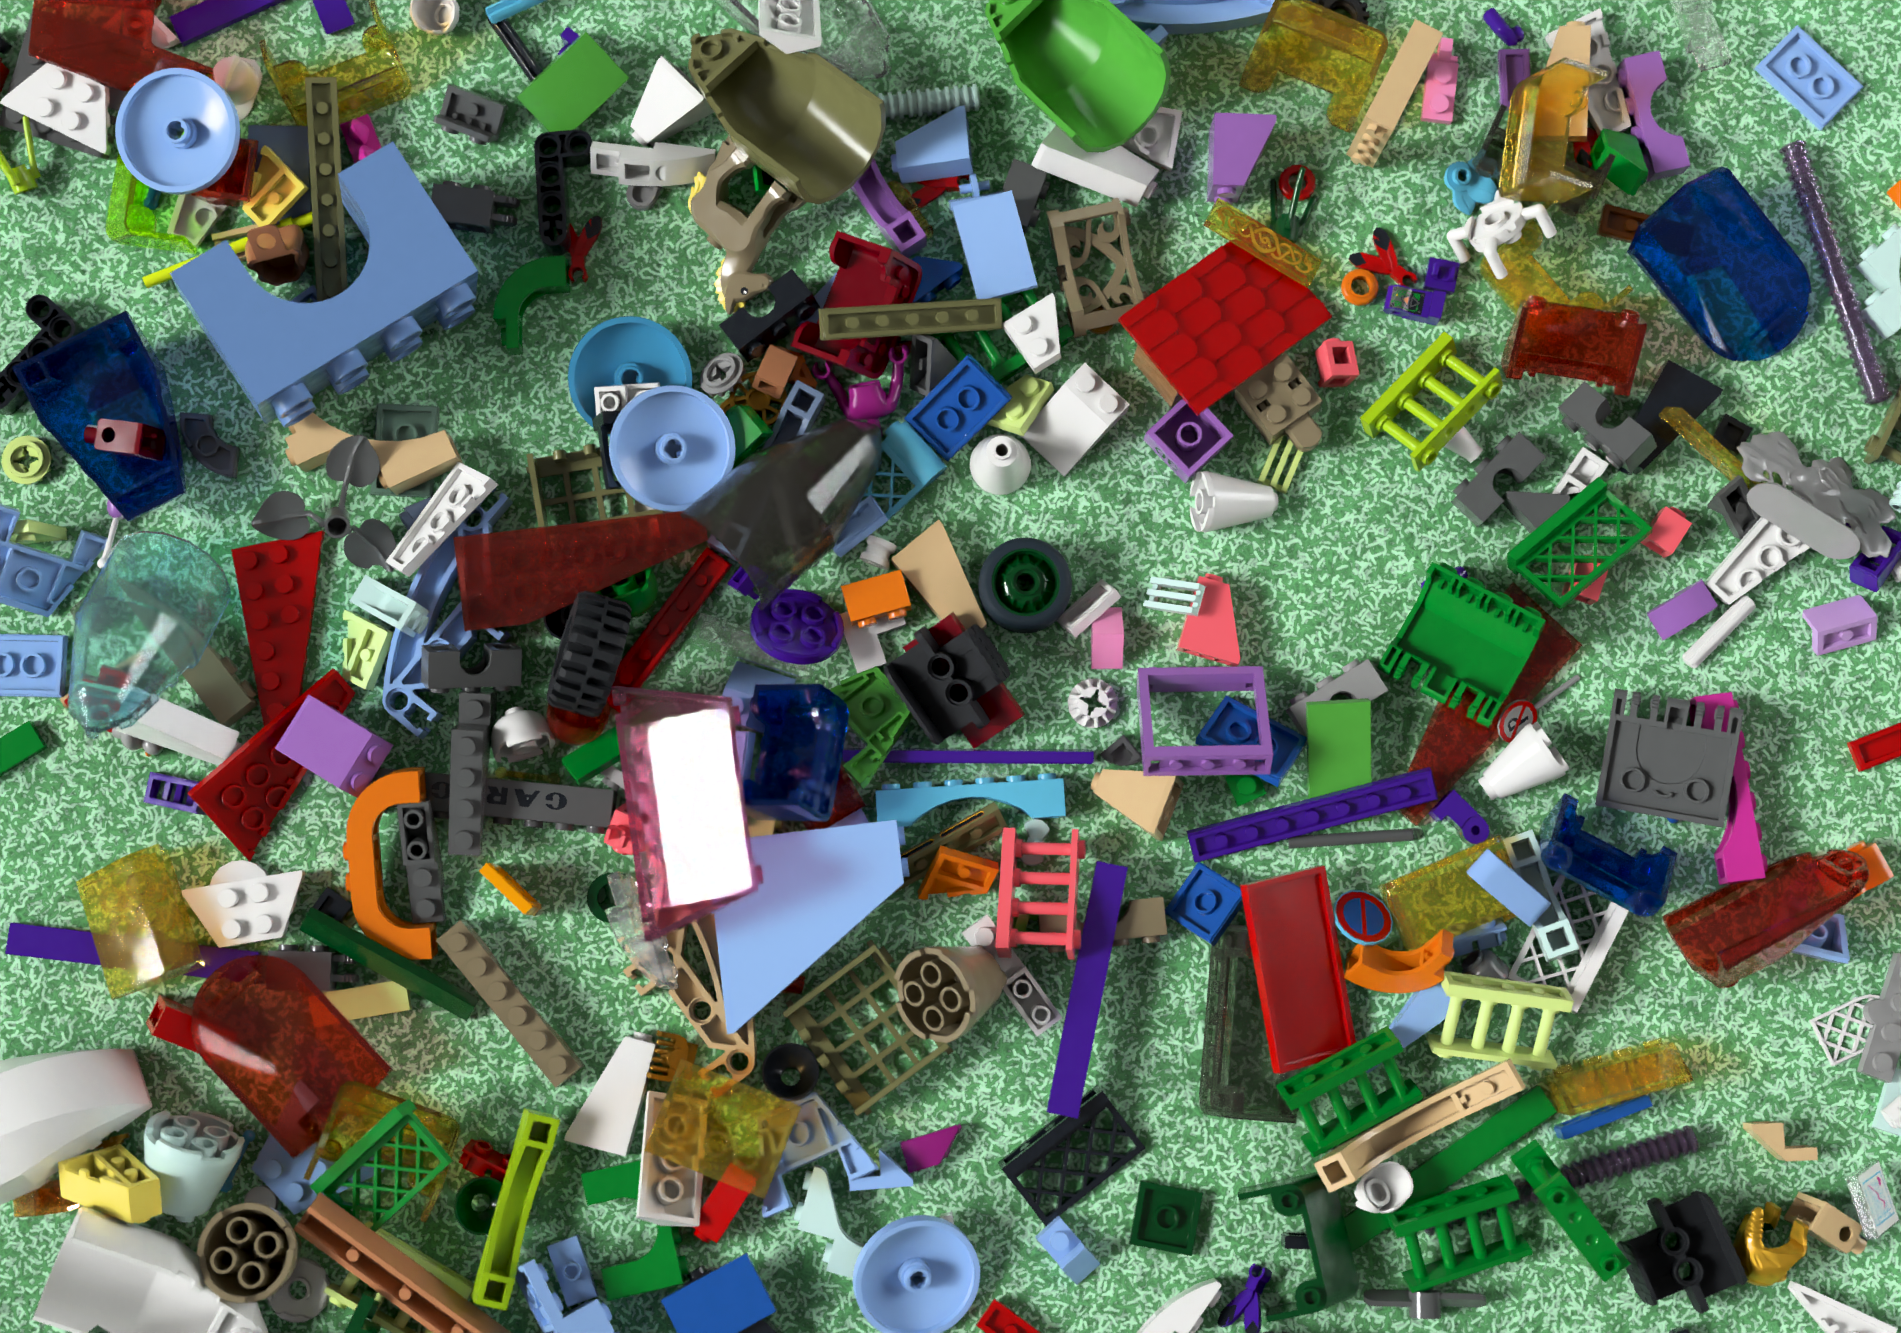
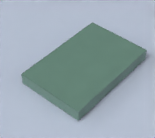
[370,403,440,498]

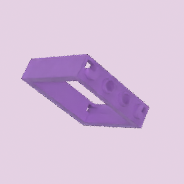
[1137,666,1273,776]

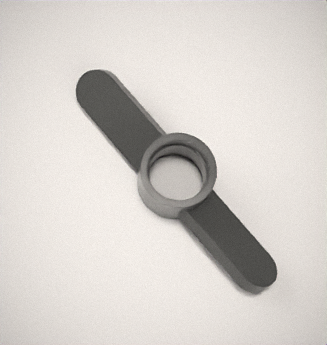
[1364,1289,1487,1319]

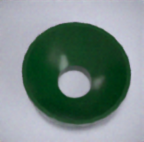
[454,1176,503,1235]

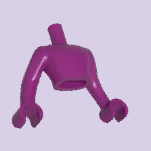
[812,345,910,439]

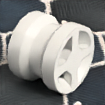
[859,535,897,570]

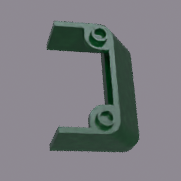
[1237,1172,1359,1323]

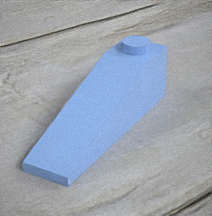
[1366,983,1467,1073]

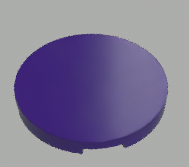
[750,589,844,665]

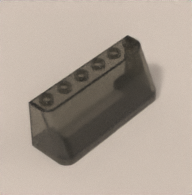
[1199,925,1301,1123]

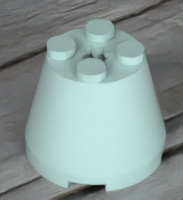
[144,1110,244,1223]

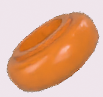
[1341,269,1379,306]

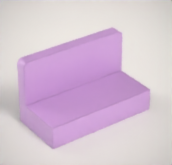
[1802,595,1877,656]

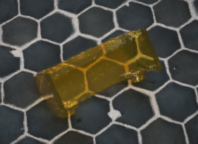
[259,0,412,126]
[1499,57,1607,203]
[1479,196,1633,352]
[303,1081,461,1223]

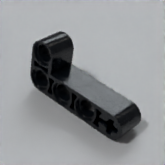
[534,130,592,256]
[0,294,85,416]

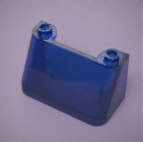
[1538,793,1677,917]

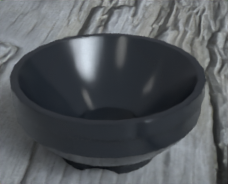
[762,1043,819,1101]

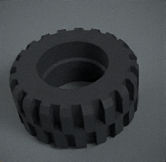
[546,590,632,718]

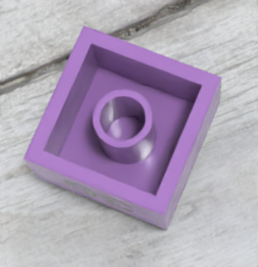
[1143,399,1234,484]

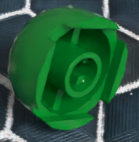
[593,558,658,618]

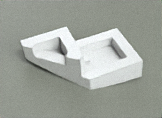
[1551,447,1609,495]

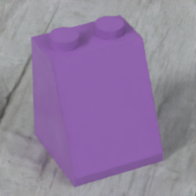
[1207,112,1277,207]
[275,695,393,798]

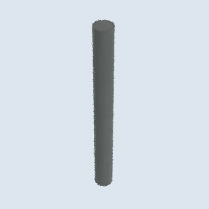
[1287,828,1414,849]

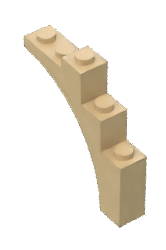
[285,413,463,495]

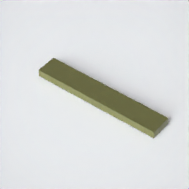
[819,298,1003,340]

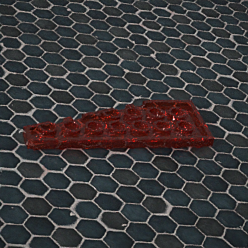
[454,509,708,631]

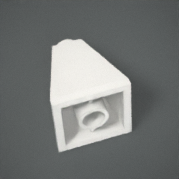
[631,56,714,147]

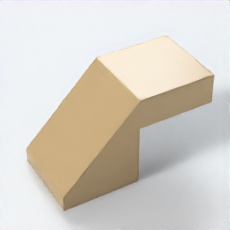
[1743,1121,1818,1161]

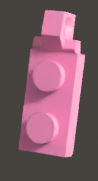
[1420,37,1459,125]

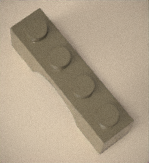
[1038,897,1167,953]

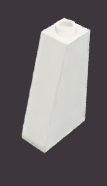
[1031,126,1159,207]
[115,686,242,766]
[564,1031,658,1157]

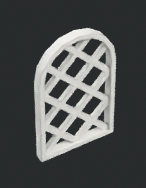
[1809,994,1880,1066]

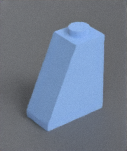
[891,105,974,184]

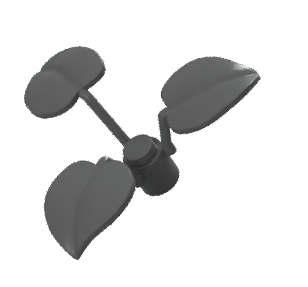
[251,435,396,572]

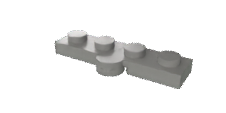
[1857,953,1901,1083]

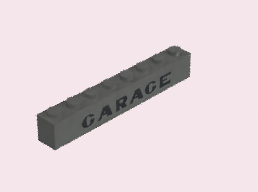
[369,768,617,834]

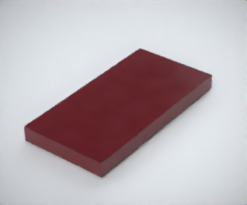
[903,612,1025,749]

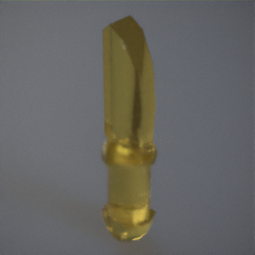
[887,181,934,239]

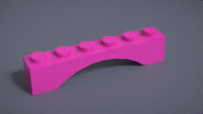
[1689,692,1768,885]

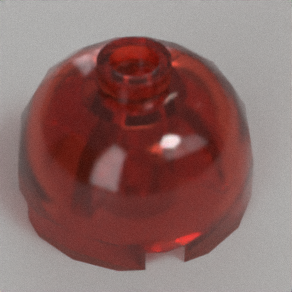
[546,701,610,746]

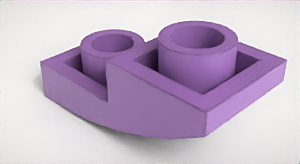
[1647,579,1718,640]

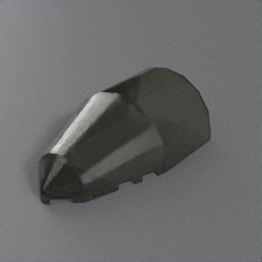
[680,419,882,611]

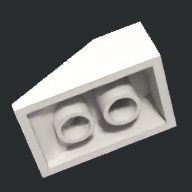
[1020,363,1130,477]

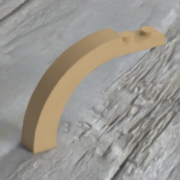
[1314,1058,1526,1193]

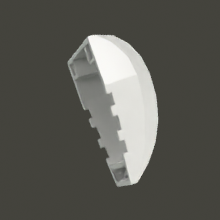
[0,1049,153,1205]

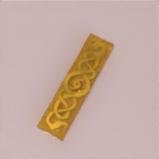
[1203,198,1322,288]
[1659,407,1762,491]

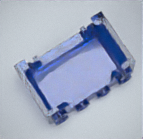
[732,684,849,822]

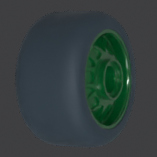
[978,538,1072,633]

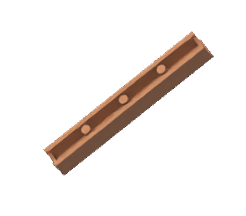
[293,1192,511,1333]

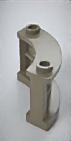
[1046,198,1148,338]

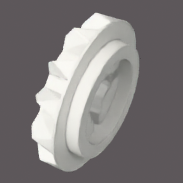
[1068,678,1118,728]

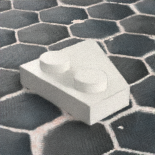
[1002,293,1062,374]

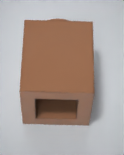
[752,345,798,400]

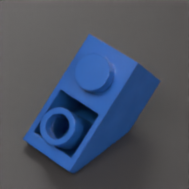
[912,256,963,303]

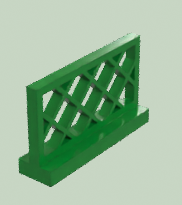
[1507,477,1653,610]
[310,1099,453,1232]

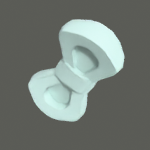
[1020,819,1050,866]

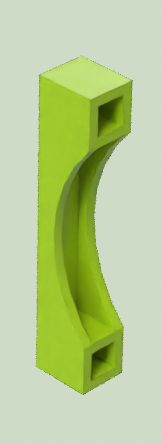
[471,1108,560,1311]

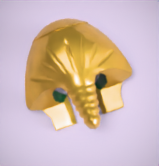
[1733,1202,1809,1286]

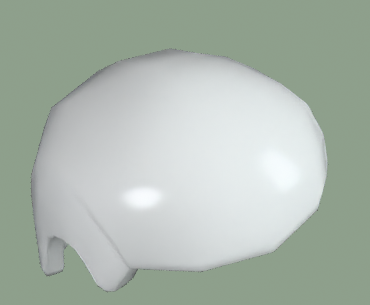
[409,0,460,36]

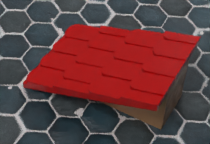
[1118,224,1333,416]

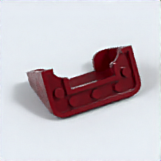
[791,231,922,379]

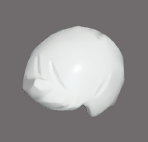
[1354,1161,1414,1214]

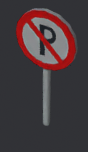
[1497,675,1580,743]

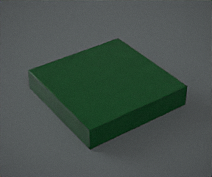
[1129,1180,1203,1256]

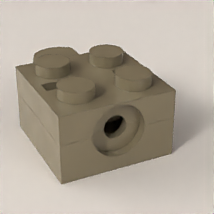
[1234,353,1323,452]

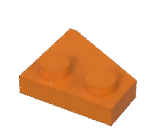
[918,845,999,900]

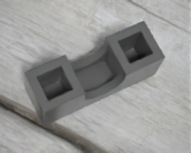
[1558,381,1657,473]
[1451,432,1546,527]
[421,642,522,693]

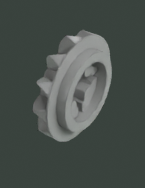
[700,353,746,397]

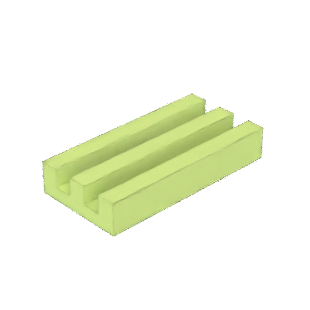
[1257,435,1303,494]

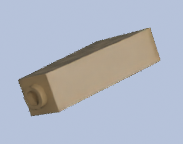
[1524,21,1591,142]
[891,519,987,630]

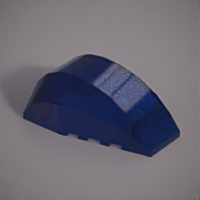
[12,311,186,522]

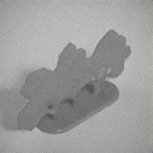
[1737,431,1896,560]

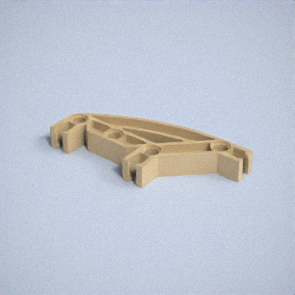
[623,830,757,1099]

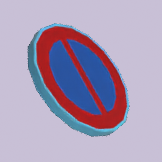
[1333,890,1393,946]

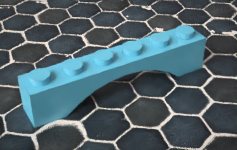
[875,773,1066,828]

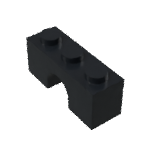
[719,269,820,363]

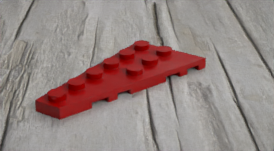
[231,530,325,727]
[187,668,355,862]

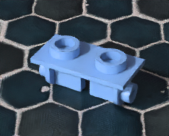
[1438,915,1507,958]

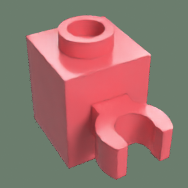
[604,802,653,855]

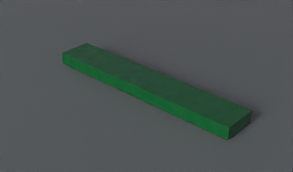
[299,907,479,1021]

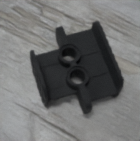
[884,624,1010,745]
[1616,1190,1748,1314]

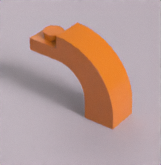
[1344,929,1454,993]

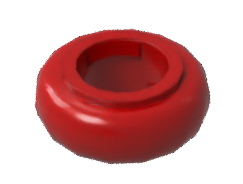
[1278,164,1316,202]

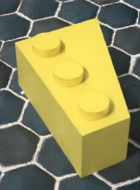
[58,1144,162,1224]

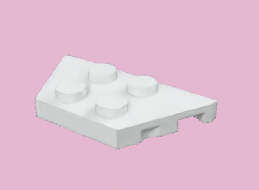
[0,60,111,156]
[181,870,305,948]

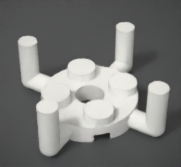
[1447,189,1557,279]

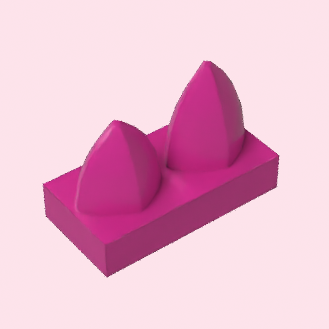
[340,114,382,164]

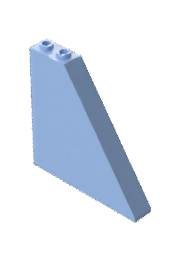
[706,820,909,1034]

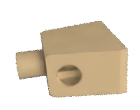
[1783,1192,1867,1255]

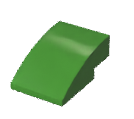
[516,32,629,132]

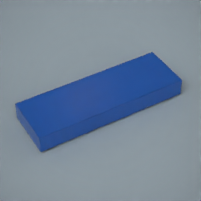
[1553,1093,1653,1140]

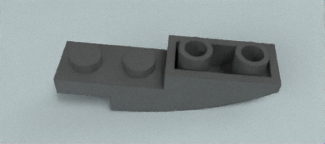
[397,800,446,924]

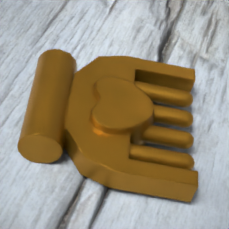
[646,1030,699,1082]

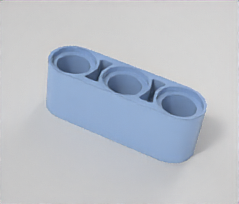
[1466,848,1552,927]

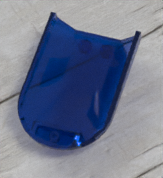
[1627,166,1812,361]

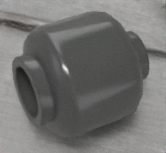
[1462,950,1509,980]

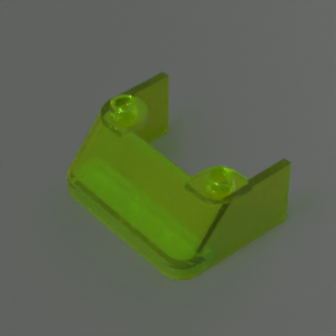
[105,132,197,254]

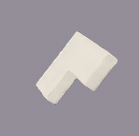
[840,612,906,674]

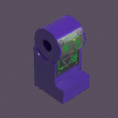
[1383,285,1446,326]
[1427,790,1490,845]

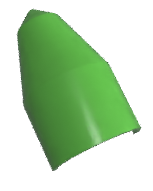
[985,0,1171,152]

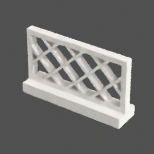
[1508,867,1634,1014]

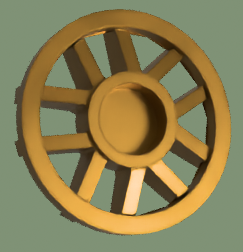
[729,371,787,426]

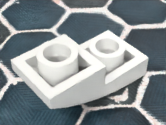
[594,382,660,416]

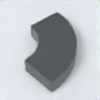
[179,412,240,479]

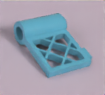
[838,421,947,528]

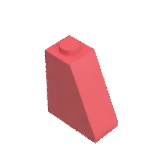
[1176,573,1241,667]

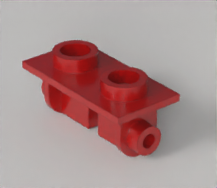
[458,1139,511,1183]

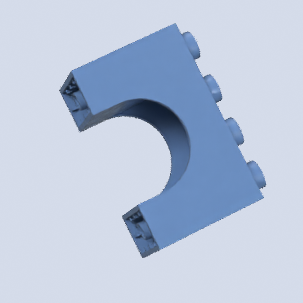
[170,141,478,428]

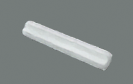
[1682,595,1756,669]

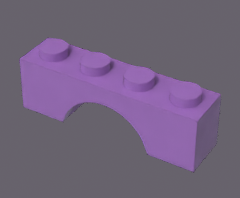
[1616,50,1690,182]
[851,158,927,258]

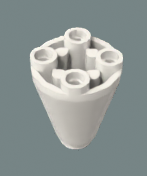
[1478,722,1570,800]

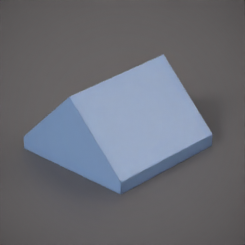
[1772,901,1850,964]

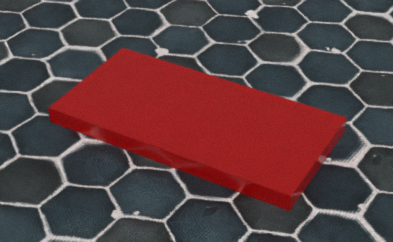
[1240,865,1356,1074]

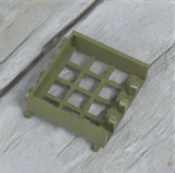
[526,444,677,571]
[782,940,953,1116]

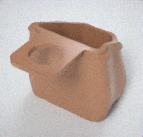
[245,224,310,286]

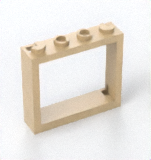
[1346,19,1443,168]

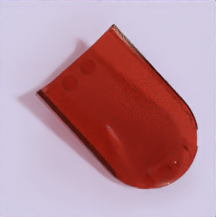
[1663,849,1870,989]
[191,955,394,1159]

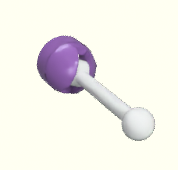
[97,495,134,570]

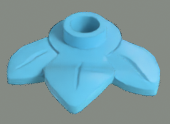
[1444,157,1498,215]

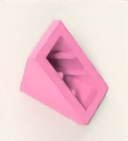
[1091,607,1124,669]

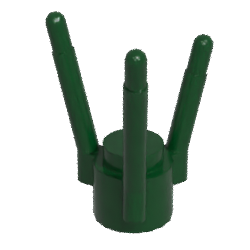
[1269,167,1317,243]

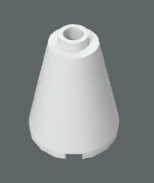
[970,434,1031,495]
[1189,471,1278,533]

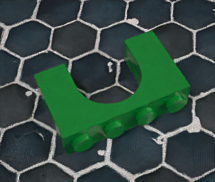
[581,1159,690,1301]

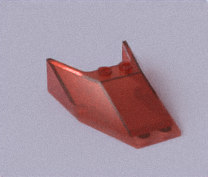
[28,0,215,91]

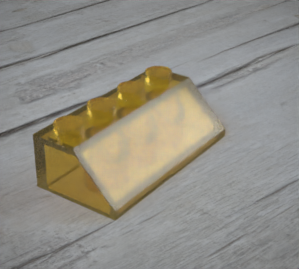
[1545,1037,1694,1116]

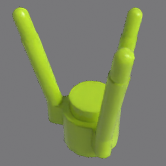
[0,116,42,195]

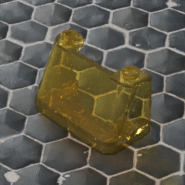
[1377,835,1517,951]

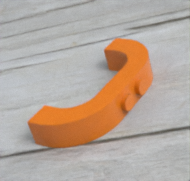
[343,767,438,960]

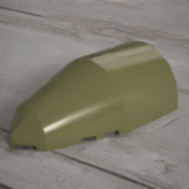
[688,28,886,205]

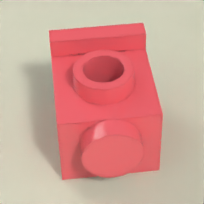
[1315,338,1360,388]

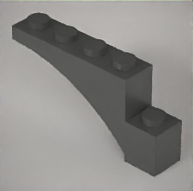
[448,688,497,856]

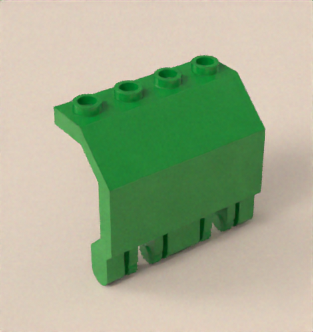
[1377,562,1546,728]

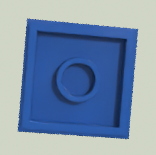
[1165,862,1243,946]

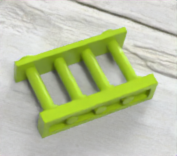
[1360,332,1503,472]

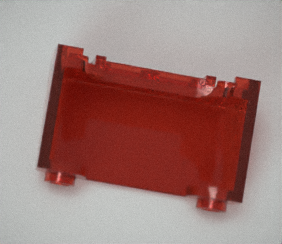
[1501,295,1648,396]

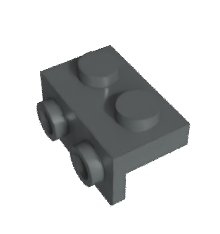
[433,84,508,145]

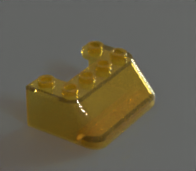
[1239,0,1388,133]

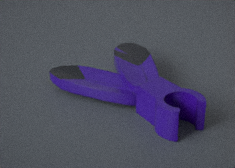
[1217,1263,1272,1333]

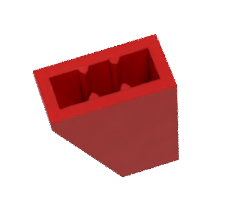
[146,994,239,1063]
[693,1158,761,1244]

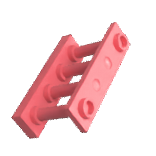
[995,828,1086,960]

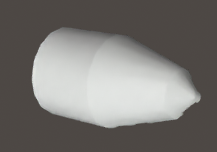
[32,1206,268,1333]

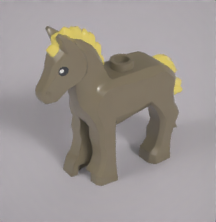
[688,136,807,315]

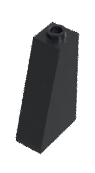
[1616,360,1723,475]

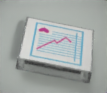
[1846,1160,1899,1240]

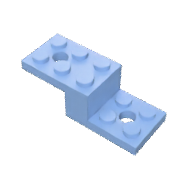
[516,1259,620,1333]

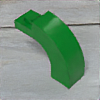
[493,256,570,355]

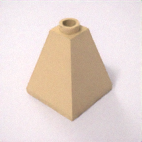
[1090,769,1184,841]

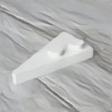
[1787,1280,1898,1333]

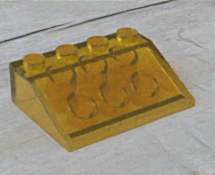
[76,844,205,1000]
[644,1059,802,1199]

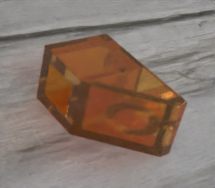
[13,1179,80,1217]

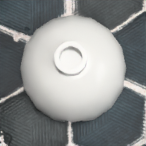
[490,707,556,763]

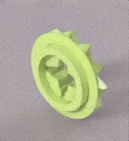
[1,436,53,485]

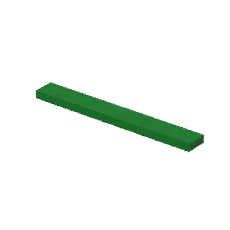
[1344,1085,1557,1252]

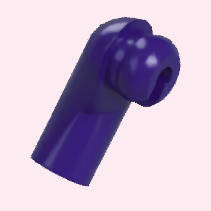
[1483,8,1524,47]

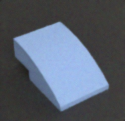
[952,190,1037,299]

